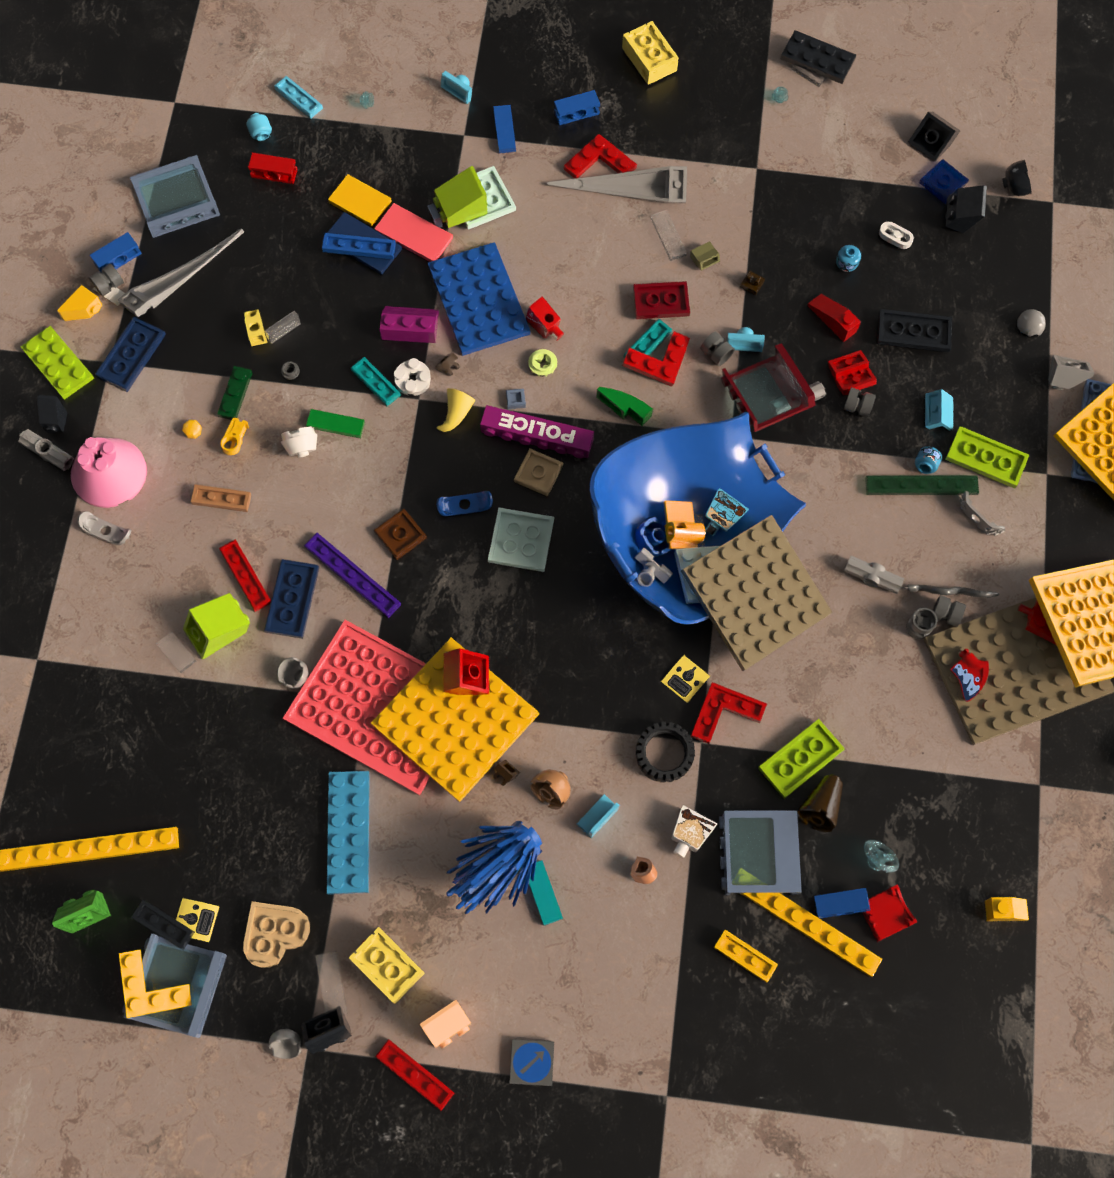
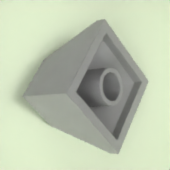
[1048,354,1094,390]

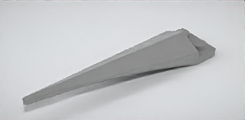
[547,166,687,203]
[118,228,244,317]

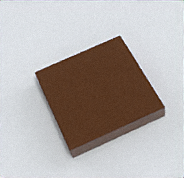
[374,509,427,560]

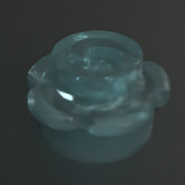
[772,87,789,103]
[360,91,374,109]

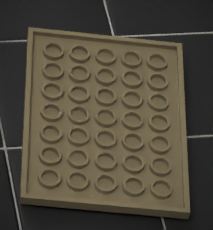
[924,597,1114,745]

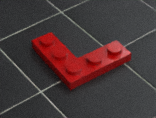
[564,134,637,179]
[622,331,690,387]
[691,682,767,744]

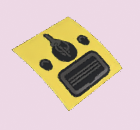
[661,655,710,703]
[176,898,219,942]

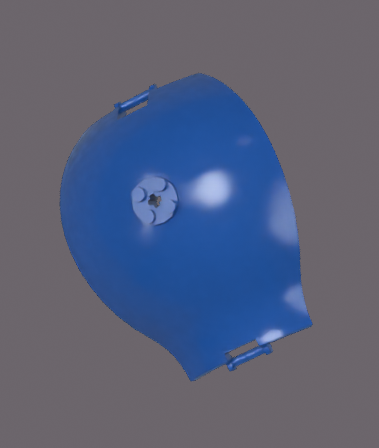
[590,412,806,624]

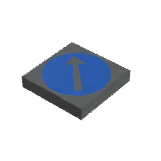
[510,1039,554,1086]

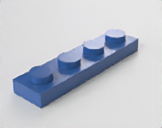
[322,233,396,259]

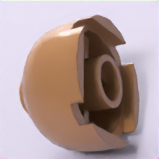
[531,769,571,810]

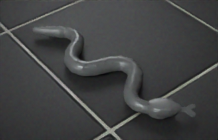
[901,584,999,598]

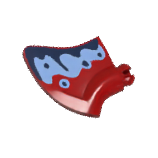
[950,649,989,702]

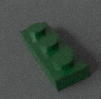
[217,366,253,420]

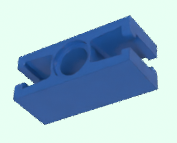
[554,90,600,125]
[90,232,142,273]
[814,888,871,919]

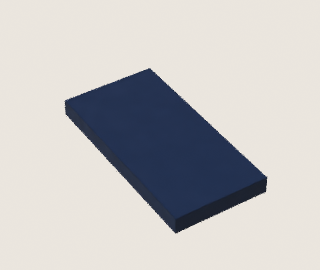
[327,212,402,275]
[95,317,166,392]
[264,559,320,639]

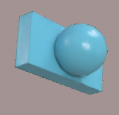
[441,71,472,104]
[727,327,765,352]

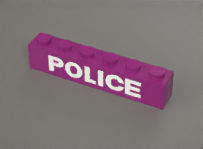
[480,405,594,458]

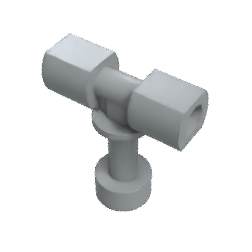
[635,547,673,587]

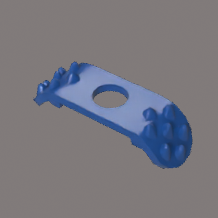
[437,491,493,516]

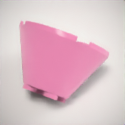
[71,437,147,508]

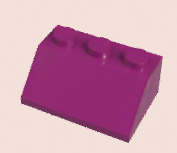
[380,306,439,343]

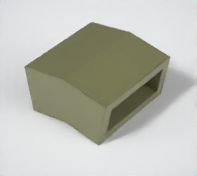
[690,241,720,271]

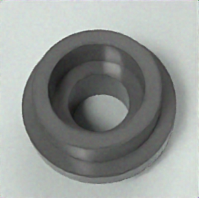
[281,362,300,380]

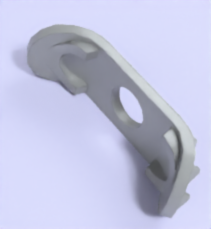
[959,491,1005,536]
[77,511,131,545]

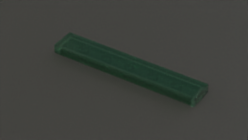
[865,475,979,495]

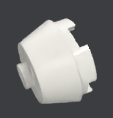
[281,427,317,458]

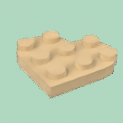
[243,902,310,968]

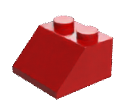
[443,648,489,695]

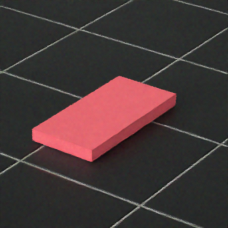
[375,203,453,262]

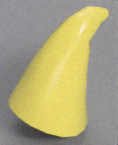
[437,388,475,432]

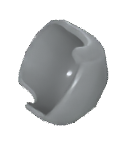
[1017,309,1046,337]
[277,657,309,689]
[269,1029,301,1059]

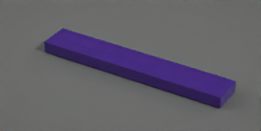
[304,533,401,618]

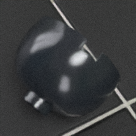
[1002,160,1032,196]

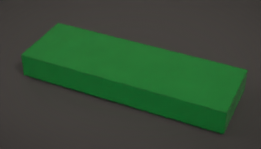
[306,409,365,439]

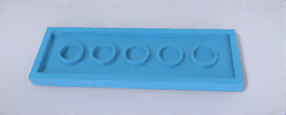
[327,771,370,894]

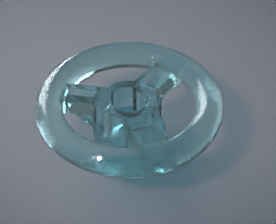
[864,840,899,872]

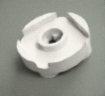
[394,358,431,396]

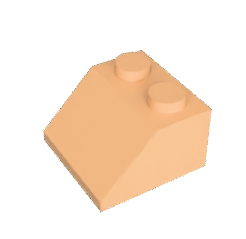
[420,1000,471,1049]

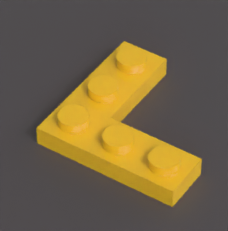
[119,950,192,1018]

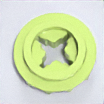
[528,349,557,377]

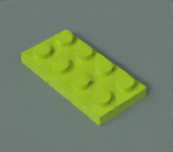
[20,326,94,400]
[945,426,1029,489]
[758,719,845,799]

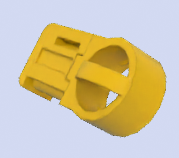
[220,418,249,455]

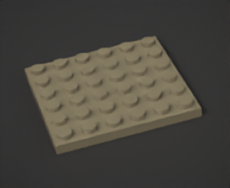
[681,515,832,671]

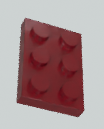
[633,281,690,319]

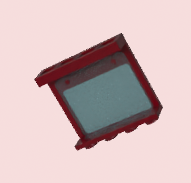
[721,343,815,432]

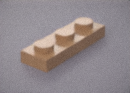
[191,485,251,512]

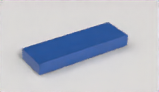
[493,105,516,153]

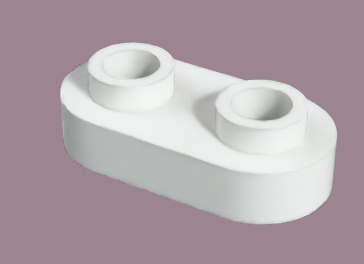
[879,222,914,249]

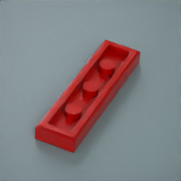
[219,539,271,612]
[375,1039,454,1111]

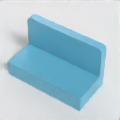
[925,389,953,431]
[577,794,620,838]

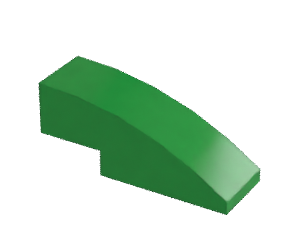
[596,387,653,426]

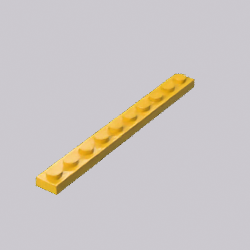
[0,827,179,872]

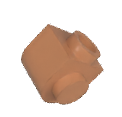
[630,856,657,884]

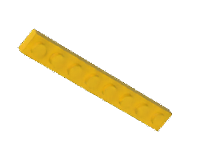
[731,868,882,977]

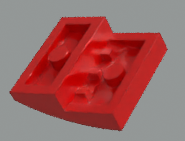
[828,350,877,395]

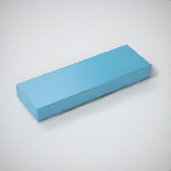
[274,76,323,119]

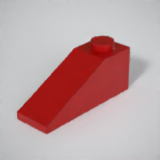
[808,294,861,342]

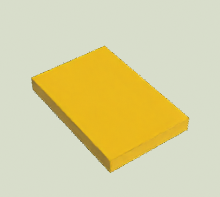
[328,174,392,227]

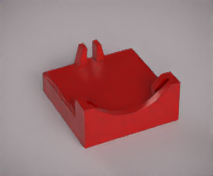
[862,884,917,942]

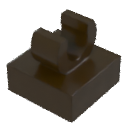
[740,270,765,296]
[435,353,460,376]
[493,760,520,786]

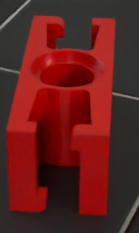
[248,153,298,184]

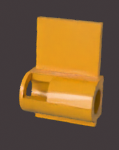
[663,501,705,549]

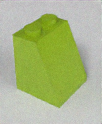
[433,166,488,228]
[183,593,250,660]

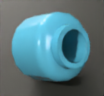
[246,113,272,141]

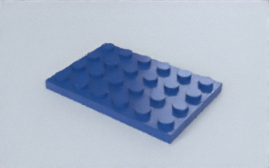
[428,242,530,356]

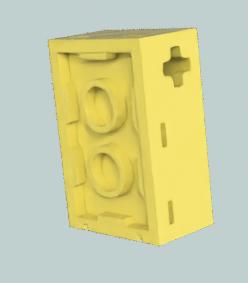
[622,21,678,85]
[349,927,425,1004]

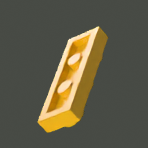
[714,930,778,983]

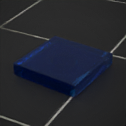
[919,159,969,204]

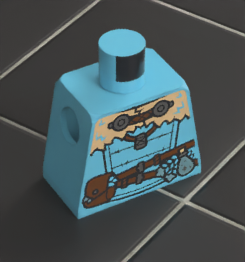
[704,488,749,536]

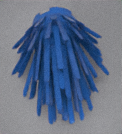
[446,821,542,914]

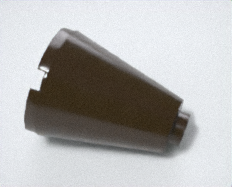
[797,774,843,832]

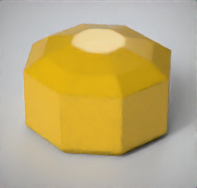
[182,420,202,439]

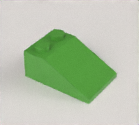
[52,890,111,934]

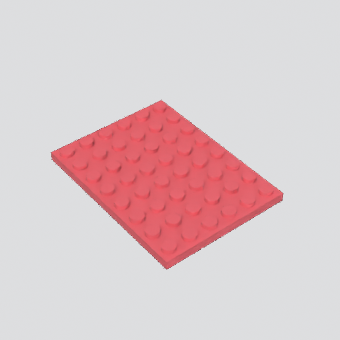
[283,620,431,796]

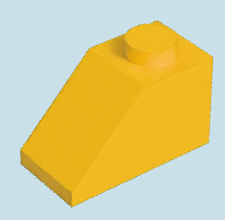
[57,285,103,321]
[985,897,1029,921]

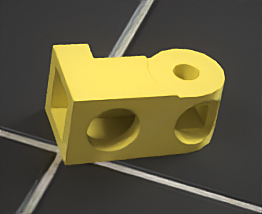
[244,309,268,346]

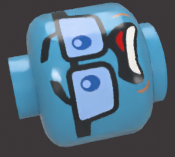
[836,245,861,272]
[915,447,942,474]

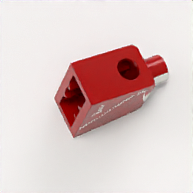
[526,296,564,341]

